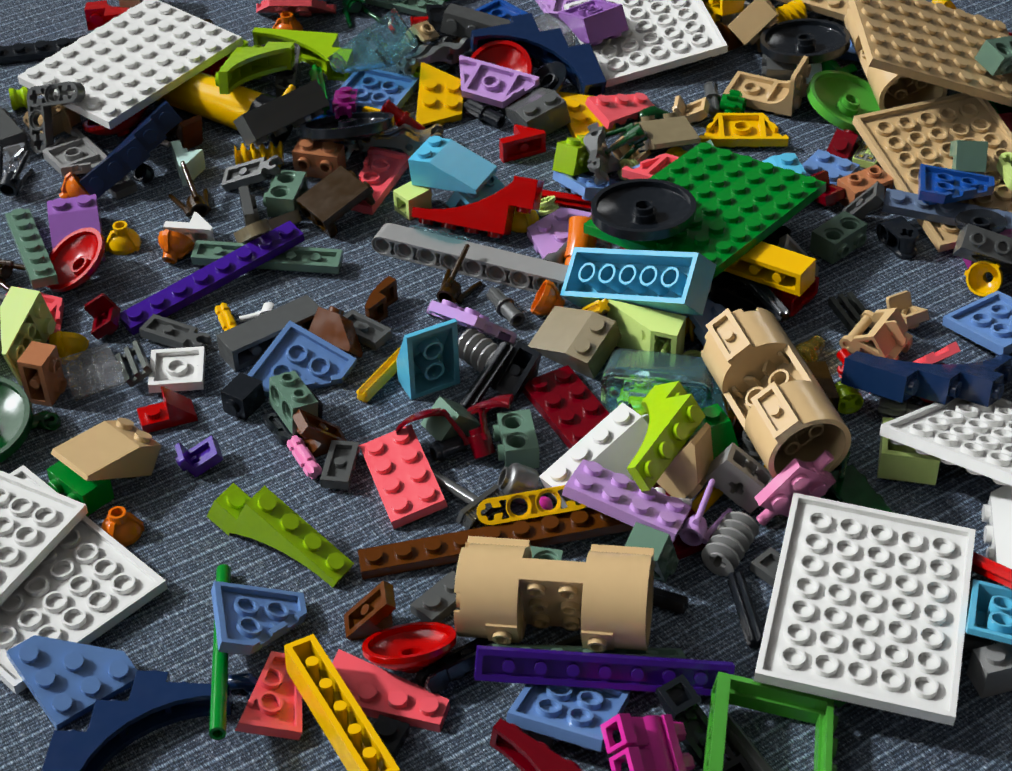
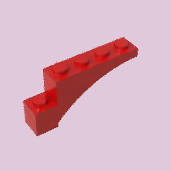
[411,176,544,239]

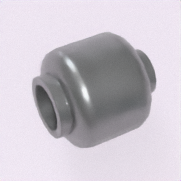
[497,463,542,505]

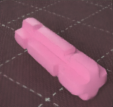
[287,435,322,479]

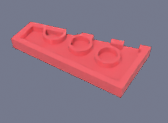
[351,147,411,215]
[332,649,450,732]

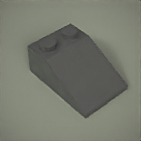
[499,86,571,135]

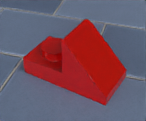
[499,124,546,163]
[137,387,198,433]

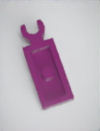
[332,87,359,119]

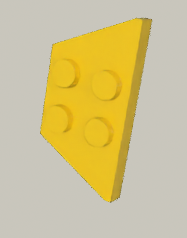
[416,62,463,126]
[557,92,616,138]
[698,113,789,148]

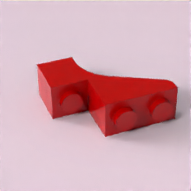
[84,0,129,30]

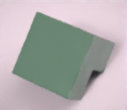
[950,140,988,173]
[421,396,480,441]

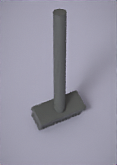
[431,468,504,530]

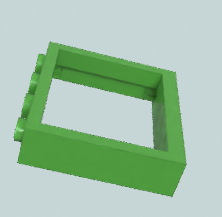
[703,671,838,771]

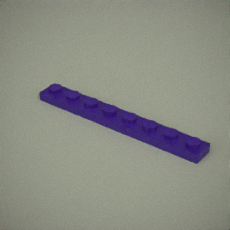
[119,221,305,335]
[474,645,735,696]

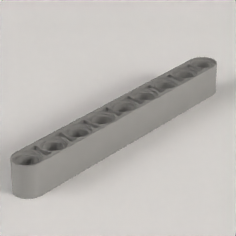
[371,223,568,300]

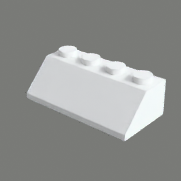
[539,402,649,509]
[982,485,1012,586]

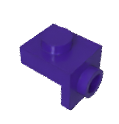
[175,435,224,478]

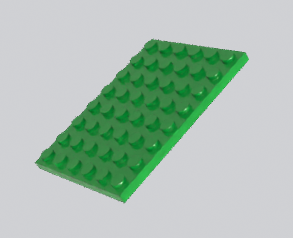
[584,142,826,280]

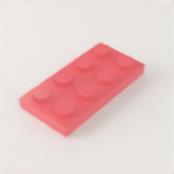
[360,424,448,529]

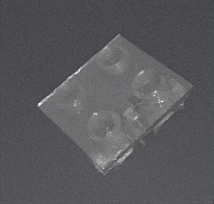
[61,343,126,400]

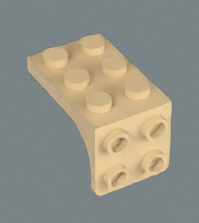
[723,56,811,116]

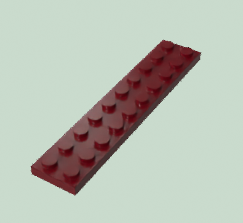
[522,365,712,560]

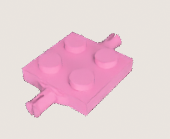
[754,450,836,526]

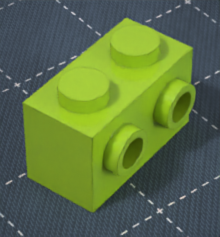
[552,135,589,176]

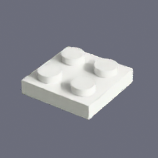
[148,346,206,393]

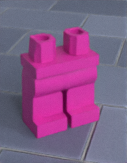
[600,713,695,771]

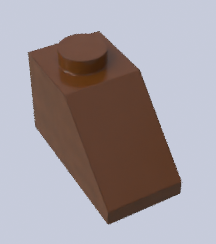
[308,306,363,358]

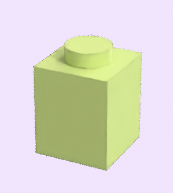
[393,181,432,220]

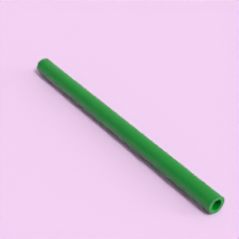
[209,564,231,740]

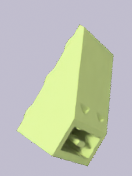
[0,286,56,386]
[607,299,686,374]
[877,417,940,485]

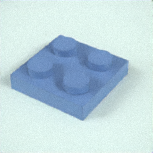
[802,149,860,186]

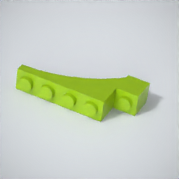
[253,27,355,81]
[215,42,295,94]
[626,381,705,492]
[206,483,354,587]

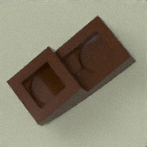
[365,276,398,323]

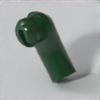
[637,106,670,122]
[30,411,61,431]

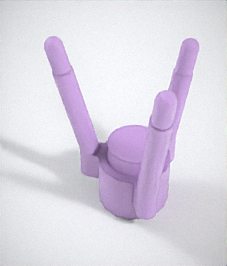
[678,479,732,546]

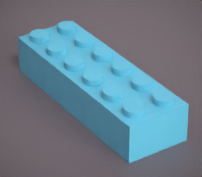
[560,247,716,315]

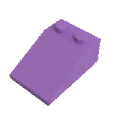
[558,0,629,46]
[47,194,105,261]

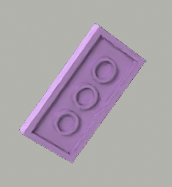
[562,459,692,543]

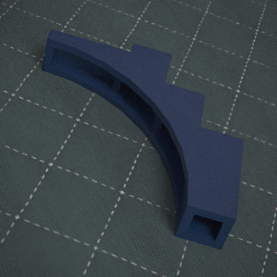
[470,13,606,96]
[79,97,182,199]
[841,351,1012,407]
[42,670,234,771]

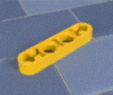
[477,485,586,525]

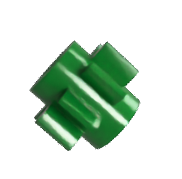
[720,89,747,113]

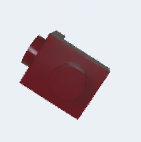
[827,129,861,160]
[810,170,846,206]
[84,293,121,340]

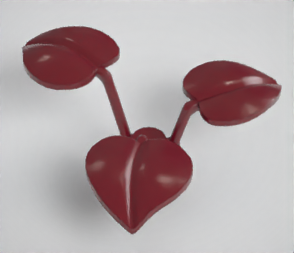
[396,394,514,459]

